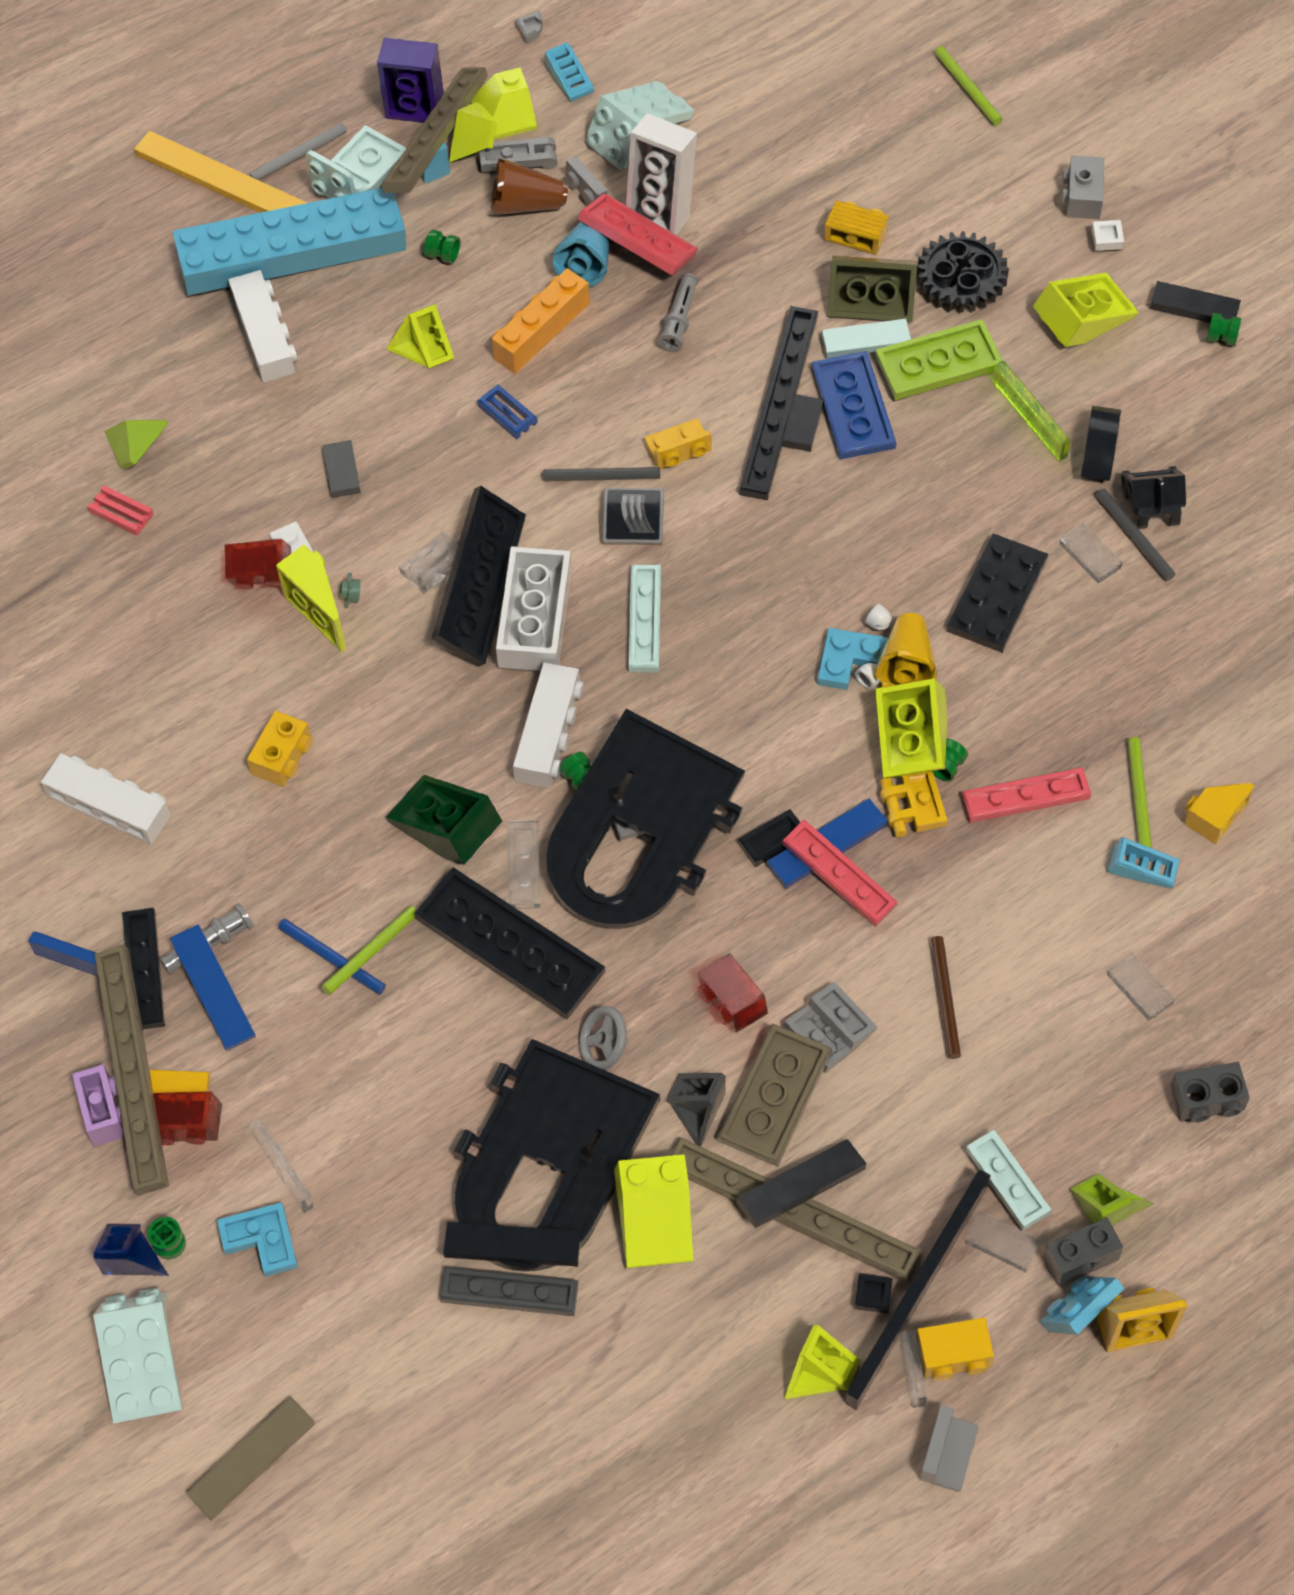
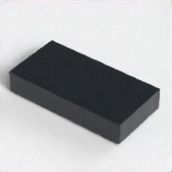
[783,394,824,452]
[738,809,800,867]

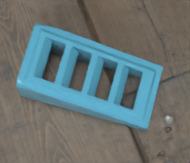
[545,43,594,102]
[1107,837,1180,888]

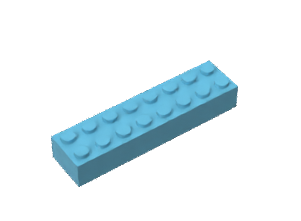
[173,188,406,296]

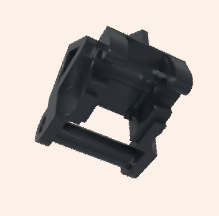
[1121,466,1186,529]

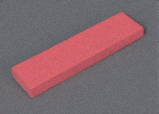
[962,767,1091,823]
[782,819,898,927]

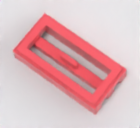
[87,485,154,536]

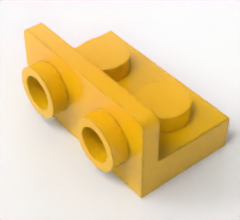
[644,418,712,469]

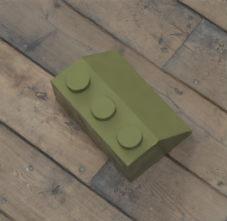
[828,255,917,322]

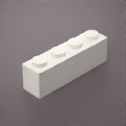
[228,270,298,383]
[513,662,584,789]
[41,753,171,845]

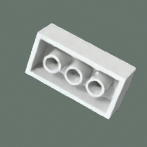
[626,113,697,235]
[496,547,572,671]

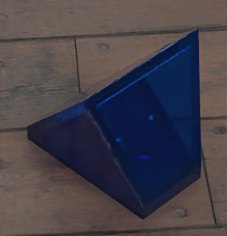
[93,1224,169,1276]

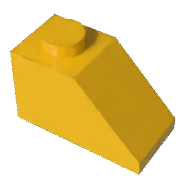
[1184,783,1255,844]

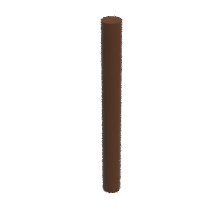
[931,936,961,1059]

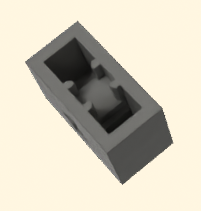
[1043,1217,1123,1287]

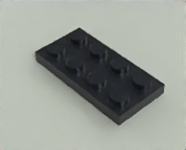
[947,533,1048,653]

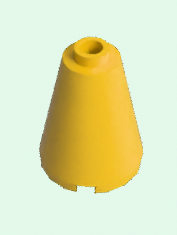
[875,613,937,687]

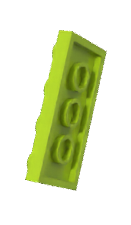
[875,319,1004,401]

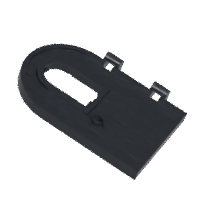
[546,708,745,929]
[452,1039,661,1272]

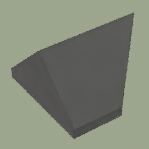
[666,1073,726,1146]

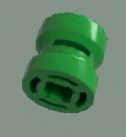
[424,229,461,264]
[1207,313,1241,346]
[933,738,968,782]
[560,752,591,792]
[147,1217,186,1260]

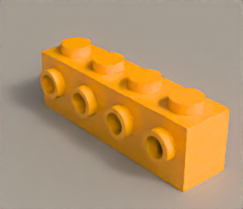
[492,268,590,374]

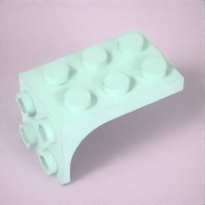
[586,81,695,170]
[306,125,406,198]
[93,1288,183,1424]

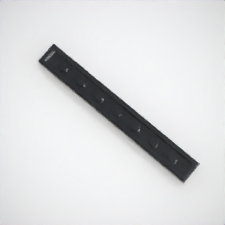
[739,306,818,501]
[846,1170,991,1410]

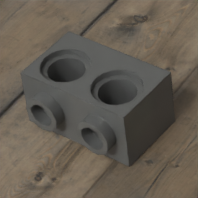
[1170,1062,1250,1123]

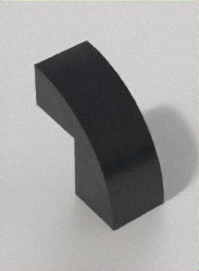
[1081,405,1121,481]

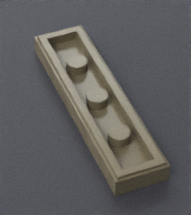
[186,1397,315,1521]

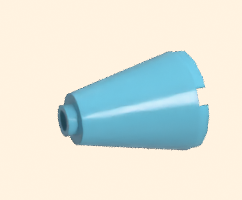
[553,222,610,287]

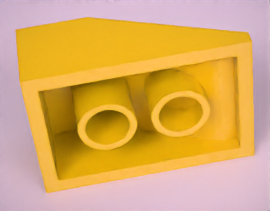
[1096,1288,1187,1352]

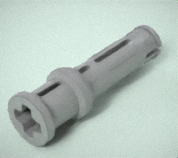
[658,273,698,352]
[159,903,254,975]

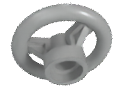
[580,1006,627,1070]

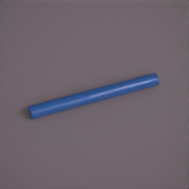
[278,919,386,995]

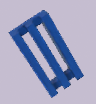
[477,384,538,440]

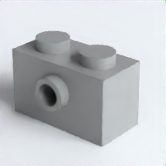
[1062,156,1105,219]

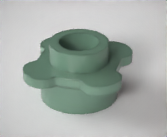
[339,572,360,608]

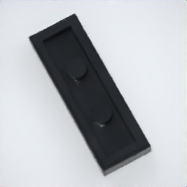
[1150,281,1241,323]

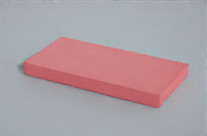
[577,194,698,276]

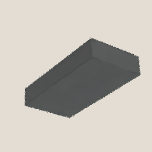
[323,440,361,498]

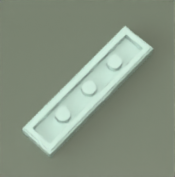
[629,565,661,673]

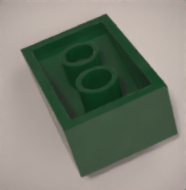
[386,775,502,865]

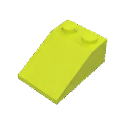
[1033,272,1139,347]
[276,544,346,652]
[875,678,948,779]
[614,1154,694,1269]

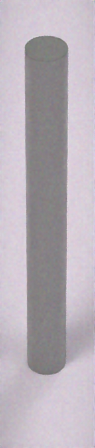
[249,123,347,180]

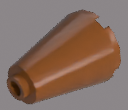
[491,158,568,215]

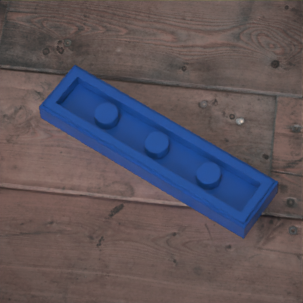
[767,798,888,889]
[170,924,256,1051]

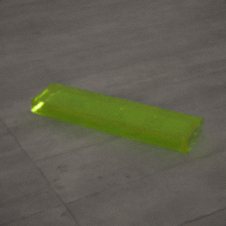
[993,361,1071,462]

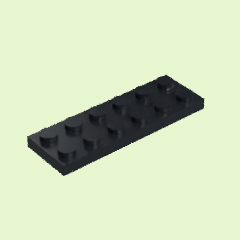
[431,486,526,667]
[414,867,606,1019]

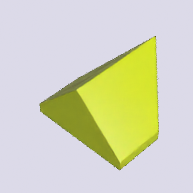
[449,103,497,163]
[386,304,455,368]
[784,1325,861,1399]

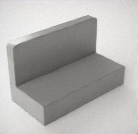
[920,1405,978,1492]

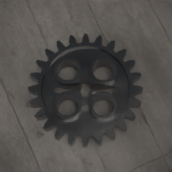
[916,231,1009,312]

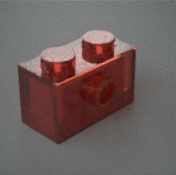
[225,539,291,589]
[697,953,768,1033]
[153,1091,222,1146]

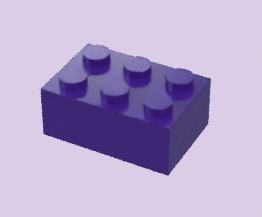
[377,38,444,123]

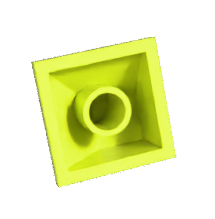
[471,67,537,140]

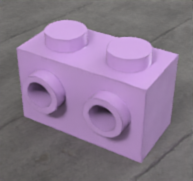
[72,1064,124,1147]

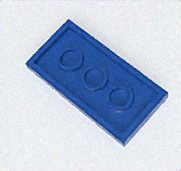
[811,351,897,460]

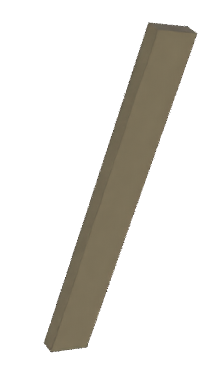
[382,67,488,193]
[95,944,169,1196]
[670,1137,921,1283]

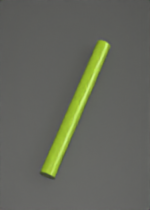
[935,46,1003,126]
[1128,737,1152,848]
[322,906,417,996]

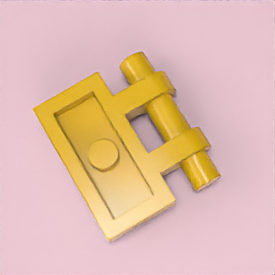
[880,771,948,837]

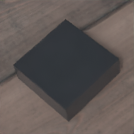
[854,1273,893,1314]

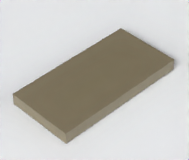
[717,1023,832,1167]

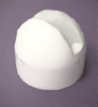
[865,604,892,630]
[855,663,880,690]

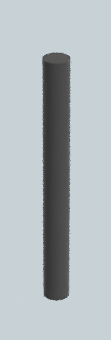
[543,467,660,481]
[1096,488,1176,581]

